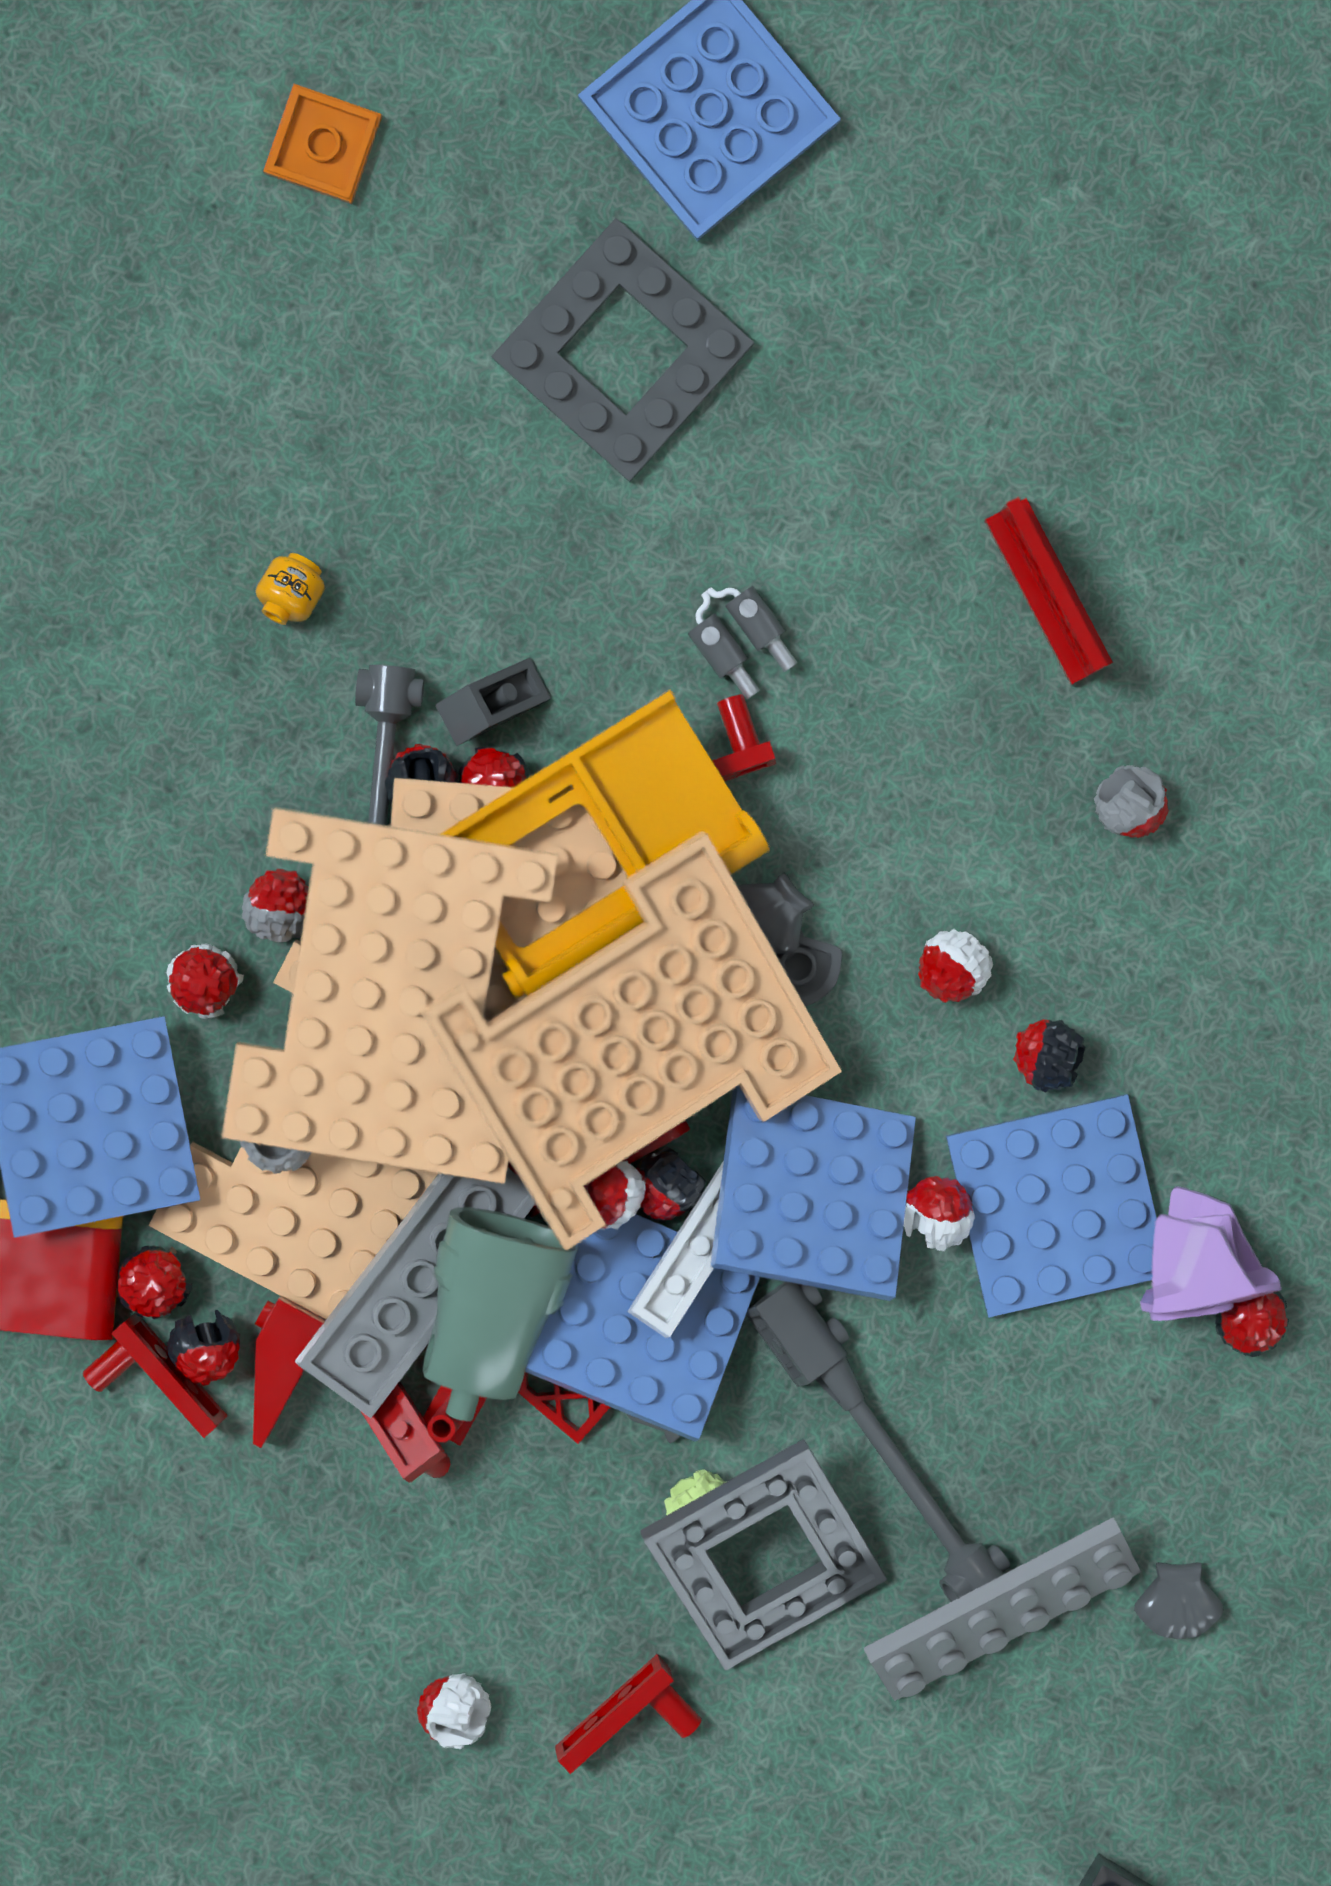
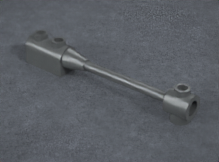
[355,665,424,826]
[746,1281,1010,1602]

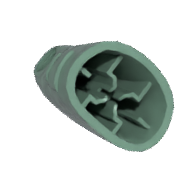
[423,1207,578,1421]

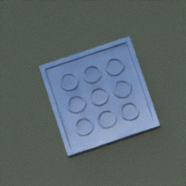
[578,0,841,241]
[0,1016,200,1238]
[710,1085,916,1301]
[946,1094,1157,1318]
[525,1215,760,1442]

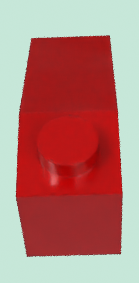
[253,1296,326,1448]

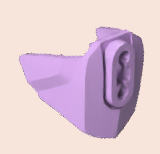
[1140,1186,1281,1321]

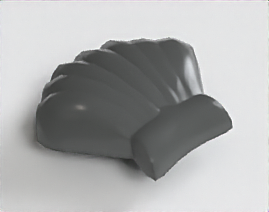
[737,873,814,954]
[775,931,842,1007]
[1134,1562,1224,1639]

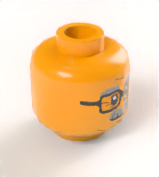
[255,553,325,625]

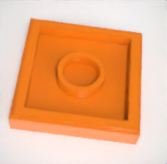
[263,84,382,204]

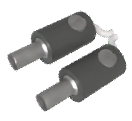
[688,586,798,699]

